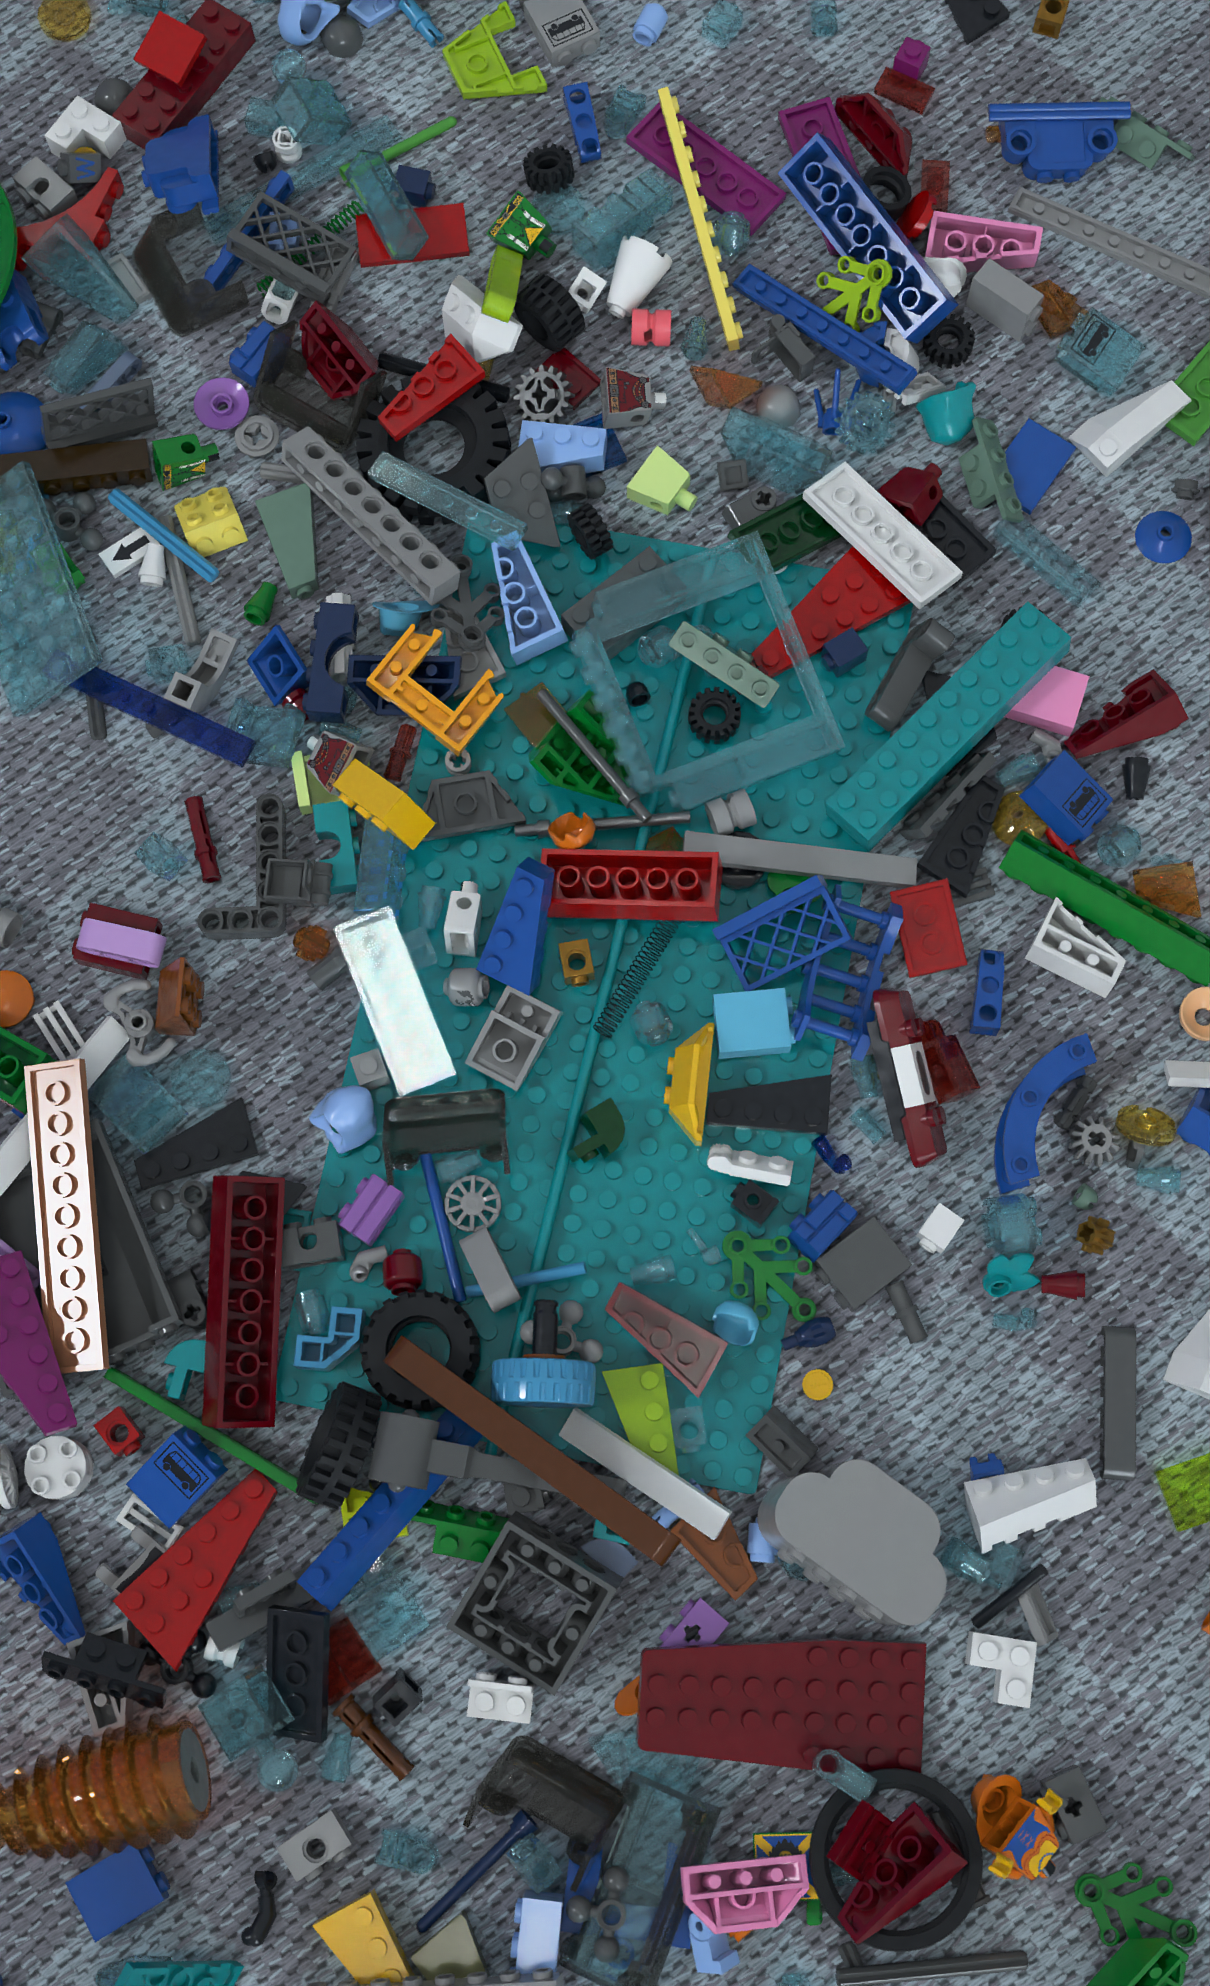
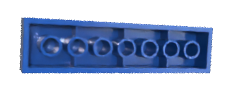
[778,132,959,344]

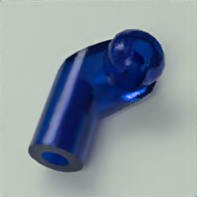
[812,1135,852,1174]

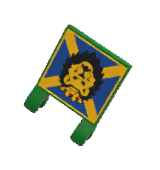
[753,1832,823,1926]

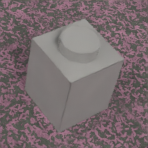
[350,1048,391,1091]

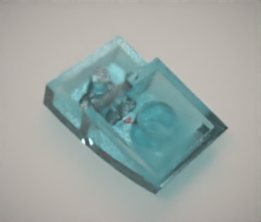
[340,1550,430,1662]

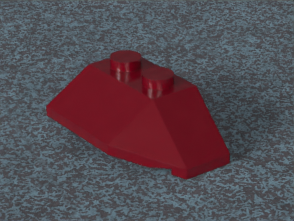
[835,93,913,178]
[299,300,379,401]

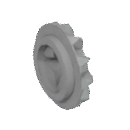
[235,415,279,459]

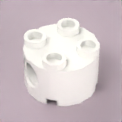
[24,1436,94,1500]

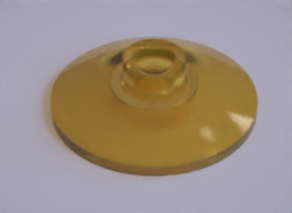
[992,790,1048,845]

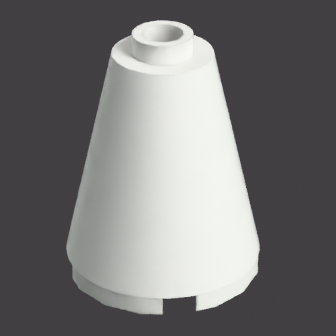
[606,236,672,319]

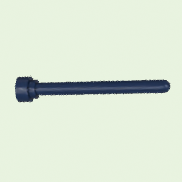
[416,1809,539,1933]

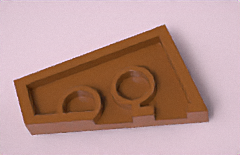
[670,1487,758,1601]

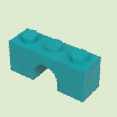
[312,801,365,895]

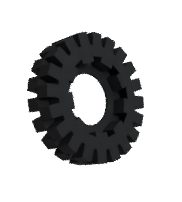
[356,375,511,526]

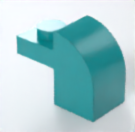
[164,1339,206,1401]

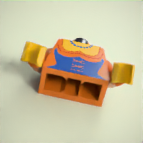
[981,1788,1063,1880]

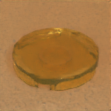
[37,0,92,42]
[1115,1105,1177,1146]

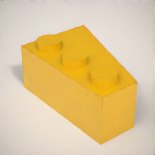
[333,758,436,850]

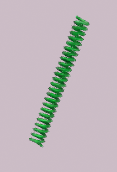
[257,201,364,298]

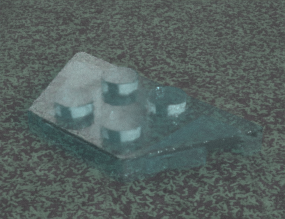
[588,1730,700,1799]

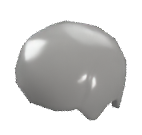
[756,384,801,429]

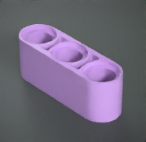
[76,918,167,968]

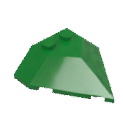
[528,690,632,806]

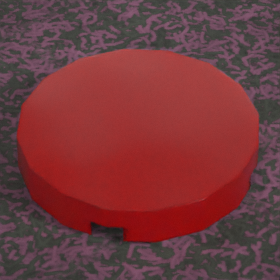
[896,190,937,241]

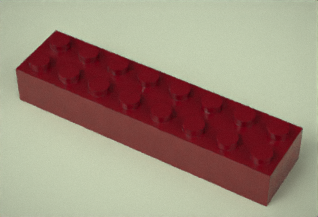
[202,1175,285,1428]

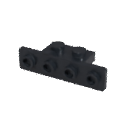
[41,1632,166,1709]

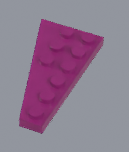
[0,1250,77,1436]

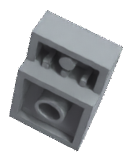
[464,985,563,1091]

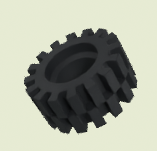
[523,144,575,195]
[922,314,975,369]
[567,503,613,560]
[688,687,741,744]

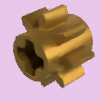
[1076,1216,1116,1255]

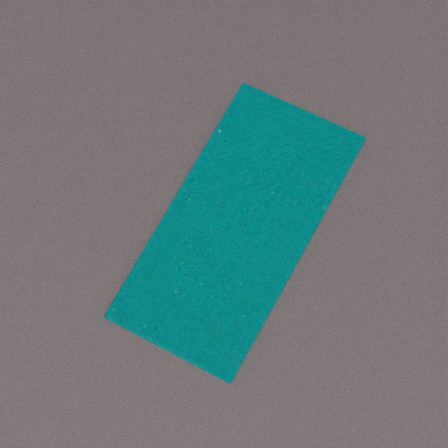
[276,508,913,1495]

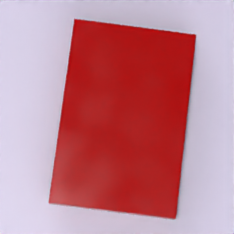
[890,878,968,978]

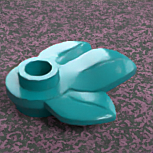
[982,1253,1040,1297]

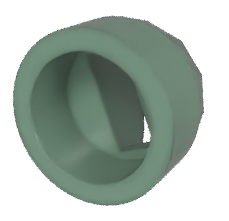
[1071,1183,1098,1210]

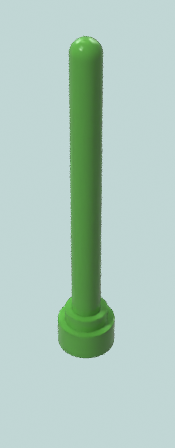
[339,116,457,188]

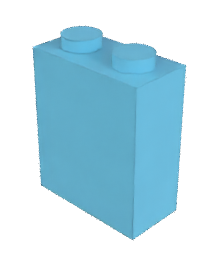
[712,988,796,1059]

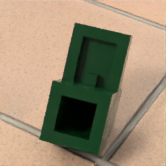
[567,1097,625,1163]

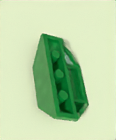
[1086,1937,1189,1986]

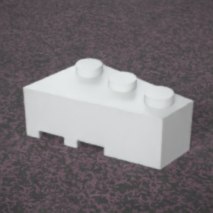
[1025,897,1126,998]

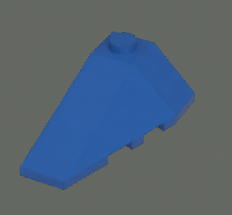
[0,1512,86,1645]

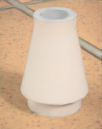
[138,543,166,587]

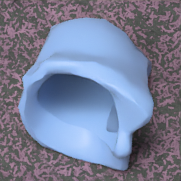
[278,0,340,46]
[309,1085,377,1154]

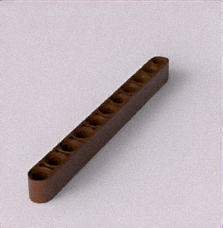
[383,1335,682,1567]

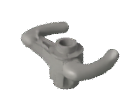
[103,979,176,1067]

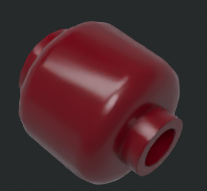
[383,1248,423,1296]

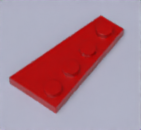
[378,333,486,442]

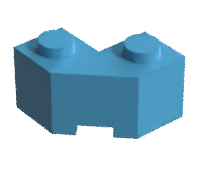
[294,1306,366,1372]

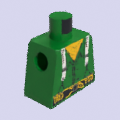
[486,191,557,260]
[152,434,220,491]

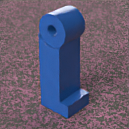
[563,82,601,163]
[969,949,1005,1036]

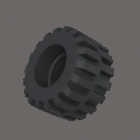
[514,274,585,352]

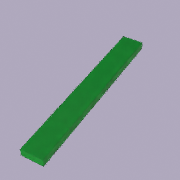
[103,1367,318,1504]

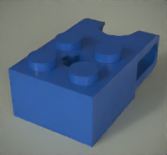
[0,269,49,372]

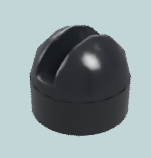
[253,151,277,173]
[626,681,651,707]

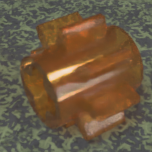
[293,925,330,962]

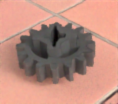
[513,365,575,424]

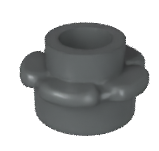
[1171,479,1200,500]

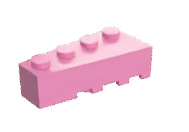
[925,211,1043,272]

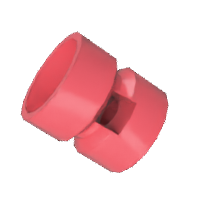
[631,308,672,347]

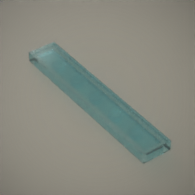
[368,451,528,551]

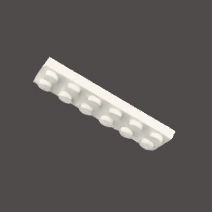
[802,462,963,610]

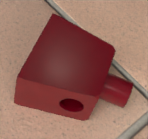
[876,463,943,526]

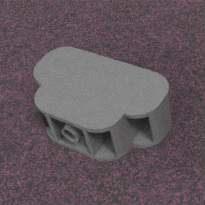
[757,1459,946,1626]

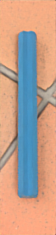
[108,488,220,582]

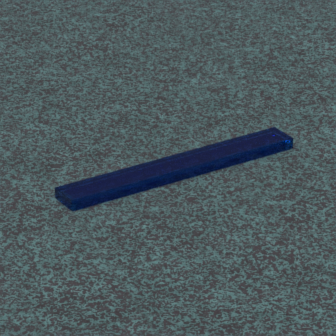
[45,649,256,768]

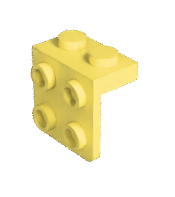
[174,487,248,557]

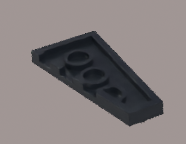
[944,0,1010,45]
[917,775,1005,898]

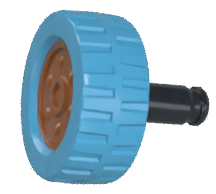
[491,1299,596,1408]

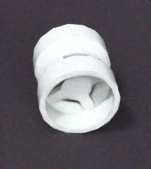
[272,126,302,164]
[204,1636,245,1669]

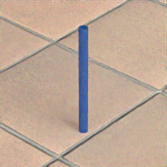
[420,1153,467,1303]

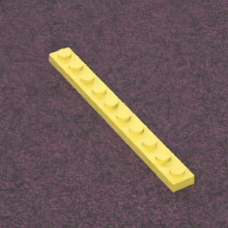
[658,87,743,351]

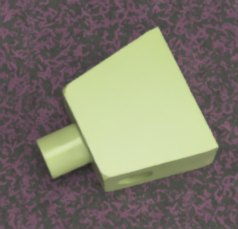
[627,446,698,515]

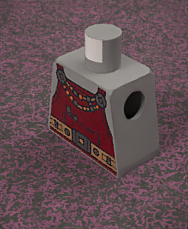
[600,367,666,429]
[307,730,375,796]

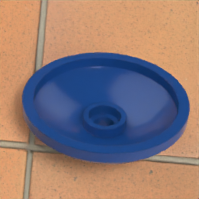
[0,391,50,455]

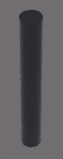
[971,1564,1048,1629]

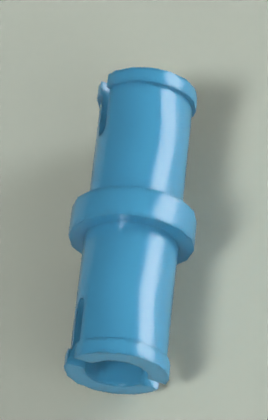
[398,0,444,48]

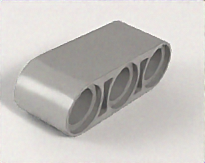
[459,1226,522,1313]

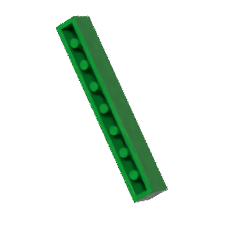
[998,829,1210,987]

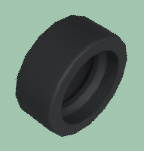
[862,166,912,221]

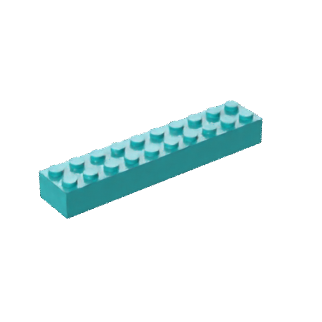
[825,601,1072,852]

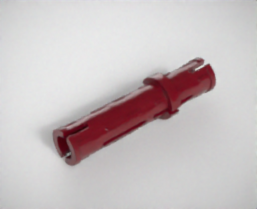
[184,796,221,883]

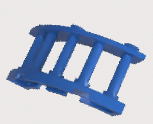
[791,884,904,1061]
[994,1033,1097,1195]

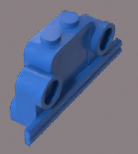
[988,101,1131,183]
[141,114,219,215]

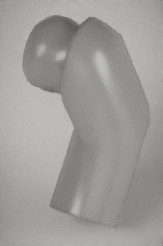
[1029,728,1062,763]

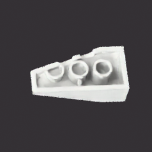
[1068,380,1191,477]
[1163,1309,1210,1400]

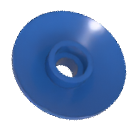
[1135,511,1192,563]

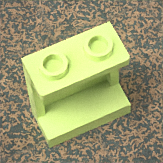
[290,741,370,815]

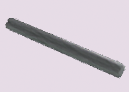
[835,1950,1028,1986]

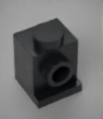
[730,1180,779,1229]
[373,1667,423,1727]

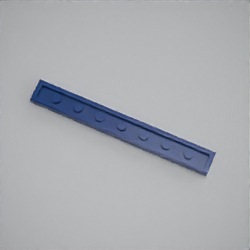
[732,263,917,395]

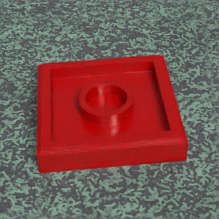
[133,10,208,87]

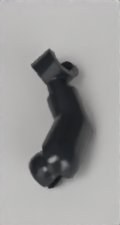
[241,1871,277,1947]

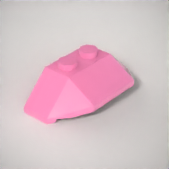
[680,1854,809,1934]

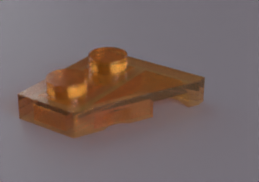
[1032,279,1098,339]
[1133,861,1201,918]

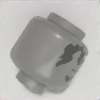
[443,968,490,1006]

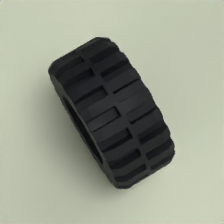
[360,1289,481,1412]

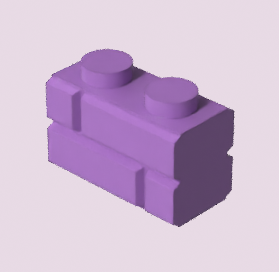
[338,1174,405,1247]

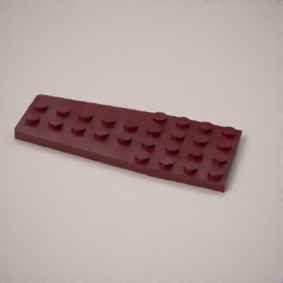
[636,1638,927,1773]

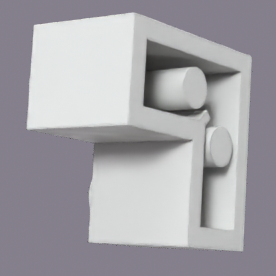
[44,95,127,159]
[965,1631,1037,1708]

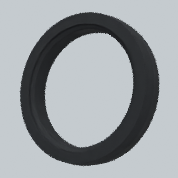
[809,1768,983,1952]

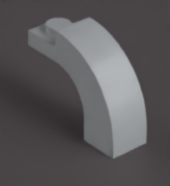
[164,628,240,712]

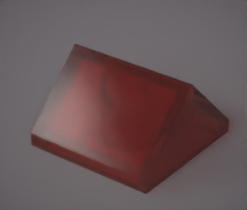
[328,1616,383,1706]

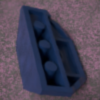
[347,655,462,716]

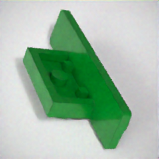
[411,1500,509,1563]

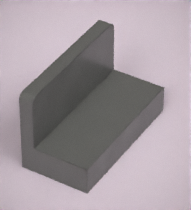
[745,1406,818,1477]

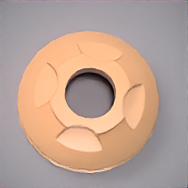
[1179,987,1210,1041]

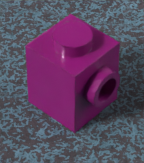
[892,36,931,86]

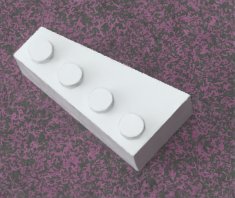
[964,1458,1097,1554]

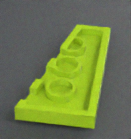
[602,1363,679,1476]

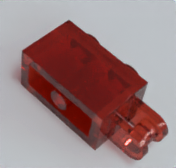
[921,1019,981,1105]

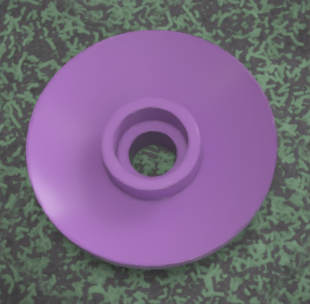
[193,378,250,430]

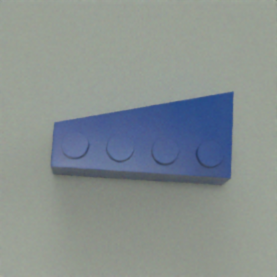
[476,857,555,996]

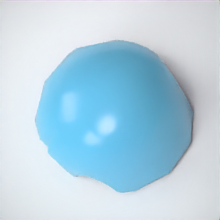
[712,1300,759,1346]

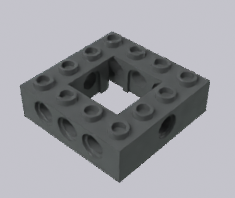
[446,1511,624,1696]

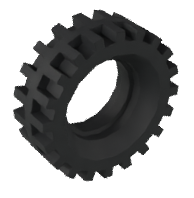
[296,1381,382,1510]

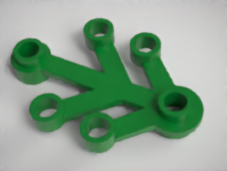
[722,1231,817,1322]
[1074,1862,1198,1947]

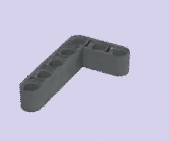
[197,793,287,940]

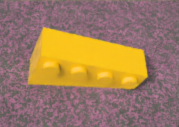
[312,1889,415,1984]

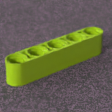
[481,245,523,323]

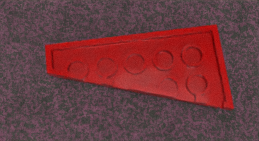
[751,546,911,678]
[113,1469,278,1672]

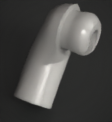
[349,1245,388,1283]

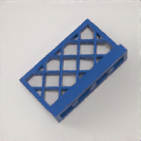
[712,875,853,991]

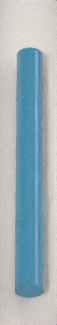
[465,1261,587,1298]

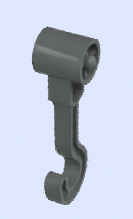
[368,1409,627,1498]

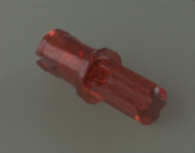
[383,724,417,782]

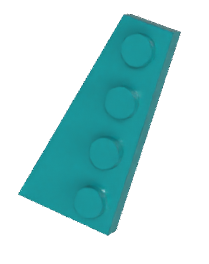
[114,1960,244,1986]

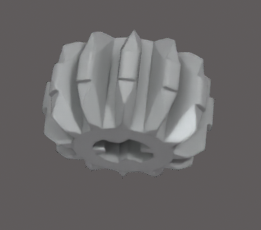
[1068,1116,1120,1167]

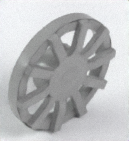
[444,1175,501,1233]

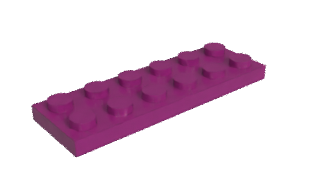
[778,97,861,256]
[626,102,786,236]

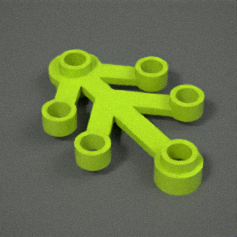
[816,256,893,332]

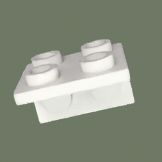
[467,1671,535,1724]

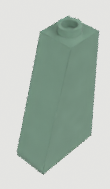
[255,483,319,599]

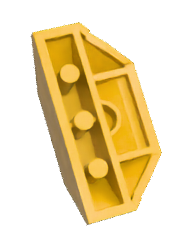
[663,1022,715,1146]

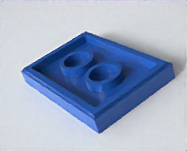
[1005,418,1076,515]

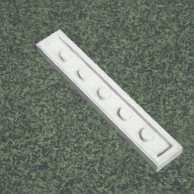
[559,1408,732,1540]

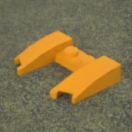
[366,624,504,757]

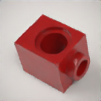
[93,1406,145,1457]

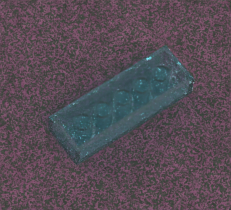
[333,905,457,1097]

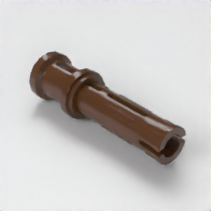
[331,1693,415,1781]

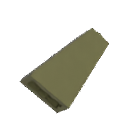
[410,1910,491,1980]

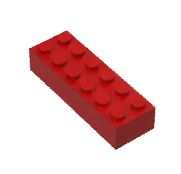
[540,848,723,922]

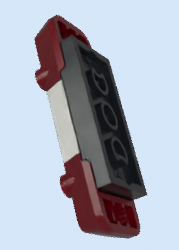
[866,988,947,1168]

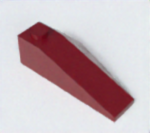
[1064,669,1189,759]
[837,1802,968,1945]

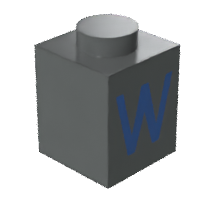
[57,152,102,183]

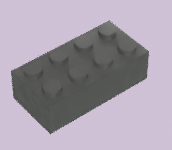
[561,546,687,669]

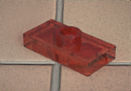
[874,67,935,114]
[920,159,950,212]

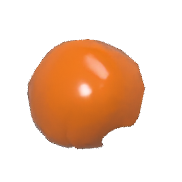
[547,812,596,849]

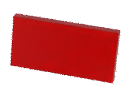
[355,203,470,268]

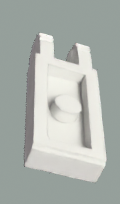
[707,1143,794,1186]

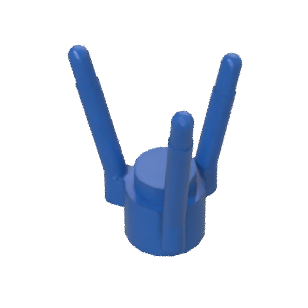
[814,368,861,436]

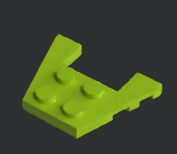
[442,1,547,100]

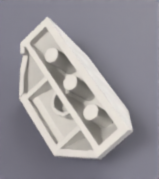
[442,275,523,363]

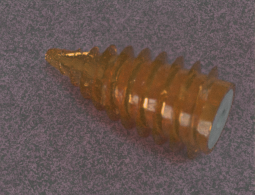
[0,1713,212,1859]

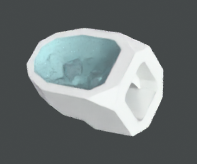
[261,278,299,325]

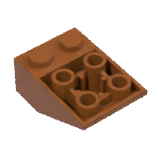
[155,957,205,1036]

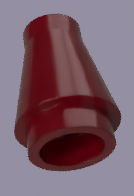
[1041,1270,1085,1300]

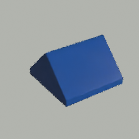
[246,625,309,706]

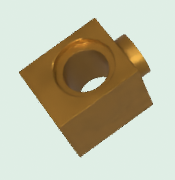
[1032,0,1070,39]
[558,938,595,987]

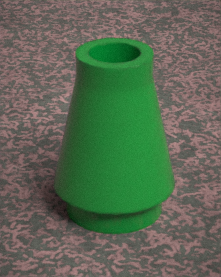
[243,582,278,626]

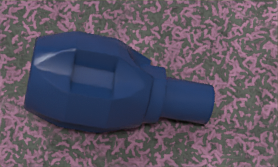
[780,1316,836,1351]

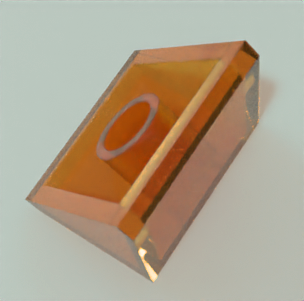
[690,365,763,409]

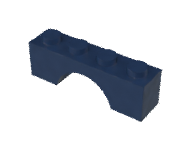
[302,602,359,724]

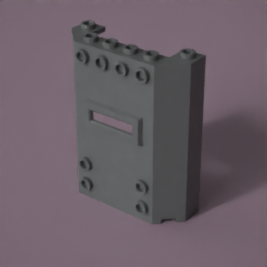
[0,1117,184,1402]

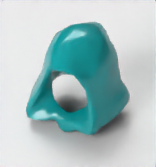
[915,381,976,446]

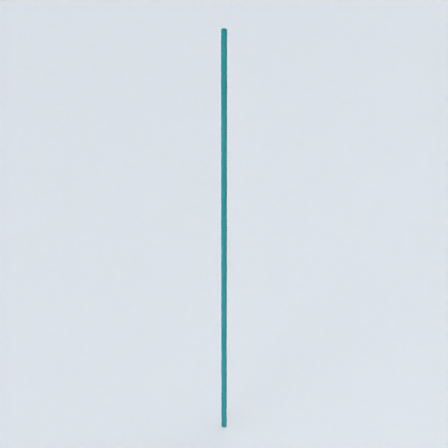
[484,555,718,1456]

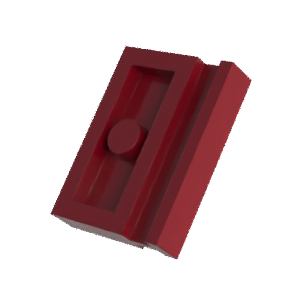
[537,347,601,410]
[826,1799,892,1881]

